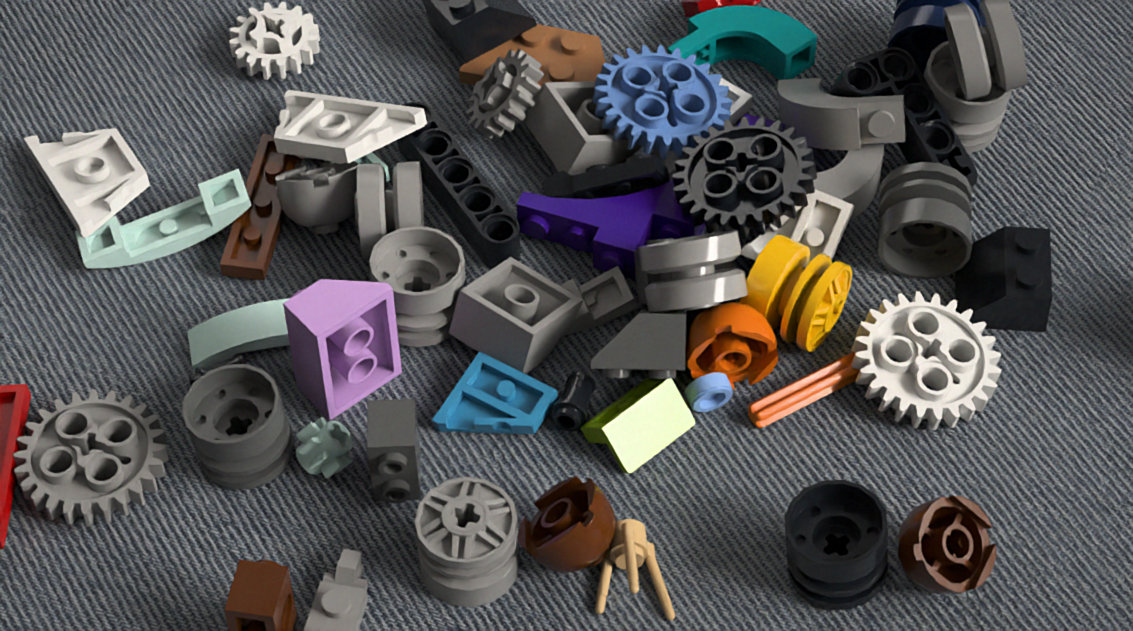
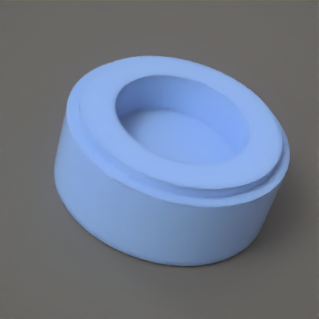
[685,372,733,412]

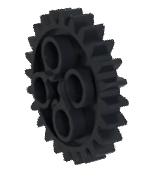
[672,116,817,238]

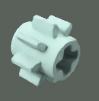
[296,417,353,478]

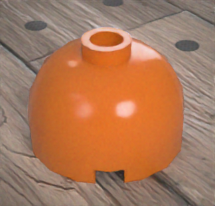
[686,302,778,390]

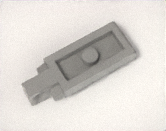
[303,548,368,631]

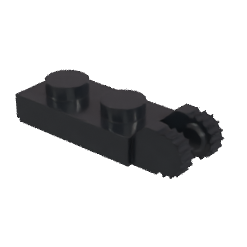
[541,154,670,199]

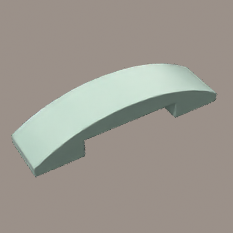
[75,169,251,268]
[188,298,290,372]

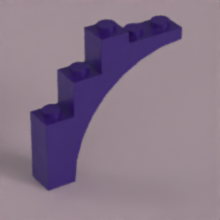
[516,114,786,280]

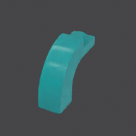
[667,5,817,80]

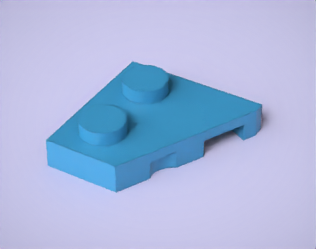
[432,351,559,434]

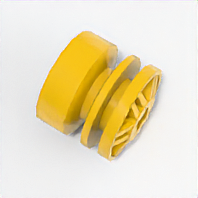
[739,235,852,352]

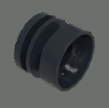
[785,480,888,610]

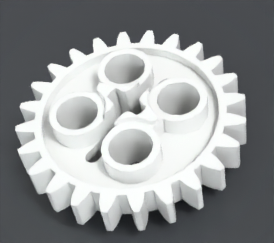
[851,291,1001,430]

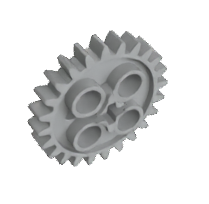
[13,389,169,526]

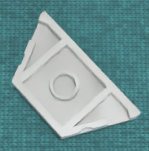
[274,90,427,164]
[24,128,150,238]

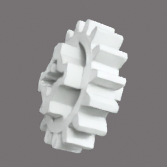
[229,2,320,80]

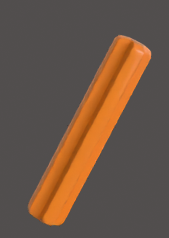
[747,352,860,428]

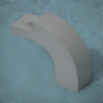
[777,78,906,150]
[813,144,884,222]

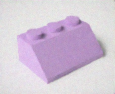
[283,279,402,421]

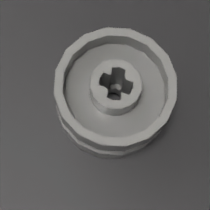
[943,0,1028,101]
[354,161,425,260]
[638,231,748,312]

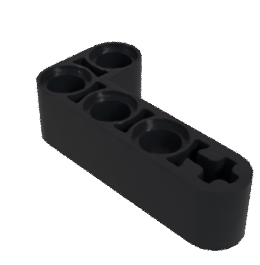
[830,47,978,188]

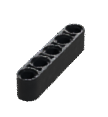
[397,102,521,269]

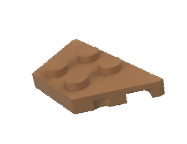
[459,24,606,95]

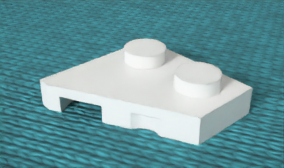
[740,189,855,261]

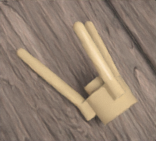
[595,519,675,620]

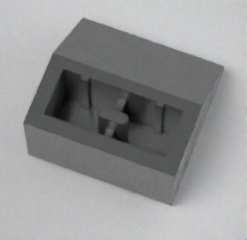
[591,310,687,379]

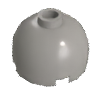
[275,161,359,234]

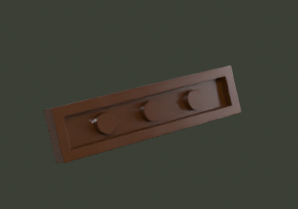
[220,133,303,281]

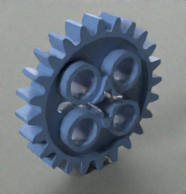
[592,45,732,159]

